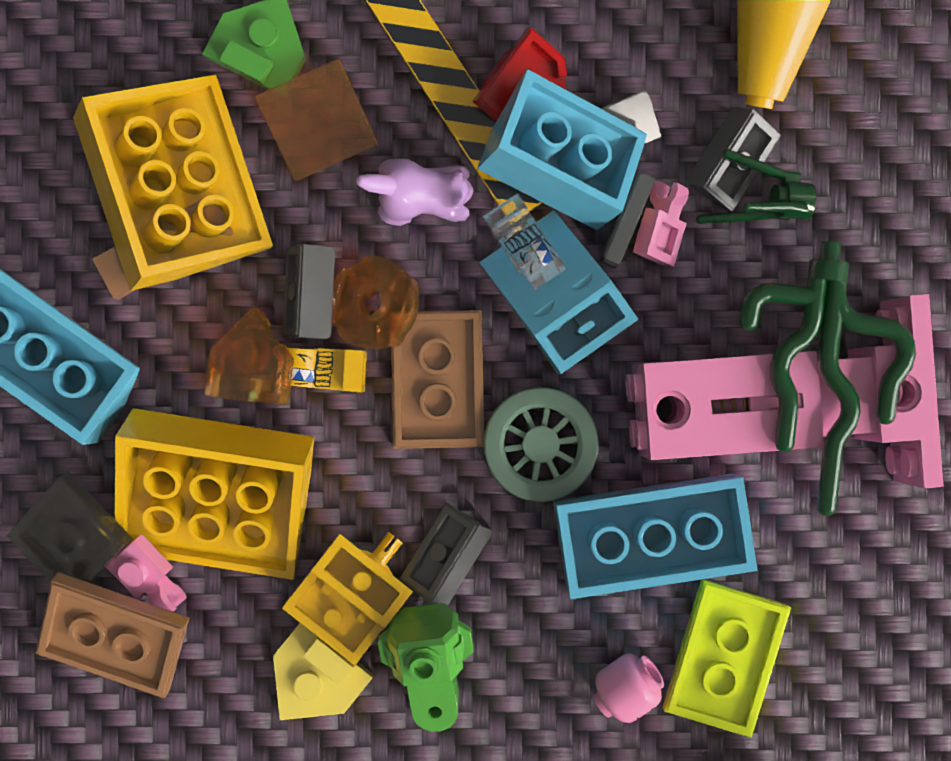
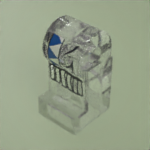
[483,193,566,290]

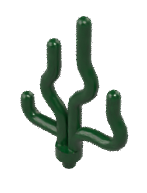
[739,241,916,516]

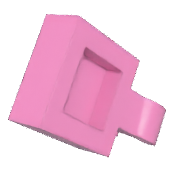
[633,181,689,267]
[106,534,187,612]

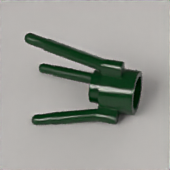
[696,149,816,224]

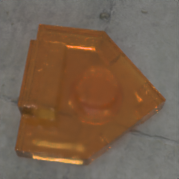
[205,308,294,405]

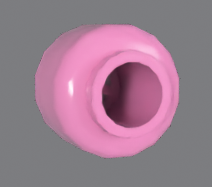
[594,653,664,723]

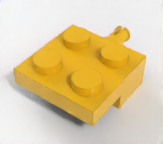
[282,532,413,666]

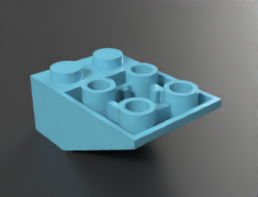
[479,210,639,374]

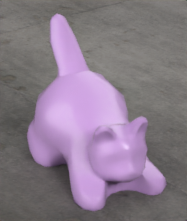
[356,159,473,226]

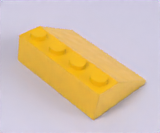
[73,75,273,291]
[115,408,314,580]

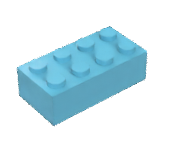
[553,473,758,599]

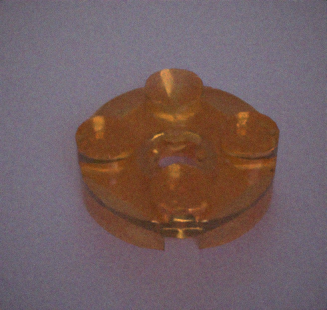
[332,256,420,350]

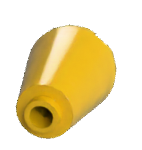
[737,0,831,109]

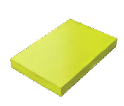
[662,579,791,738]

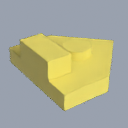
[273,623,374,720]

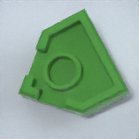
[203,0,306,99]

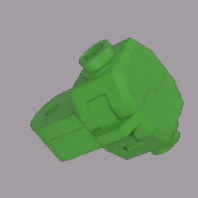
[377,603,474,732]

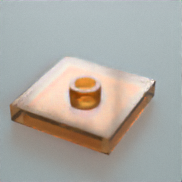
[255,59,378,182]

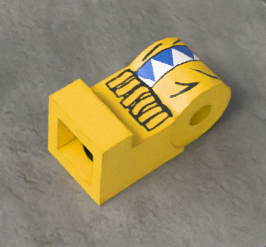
[279,348,367,393]

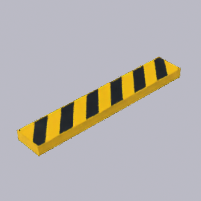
[365,0,542,224]

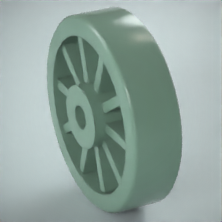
[484,387,599,502]

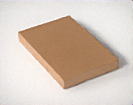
[390,310,484,449]
[36,572,189,699]

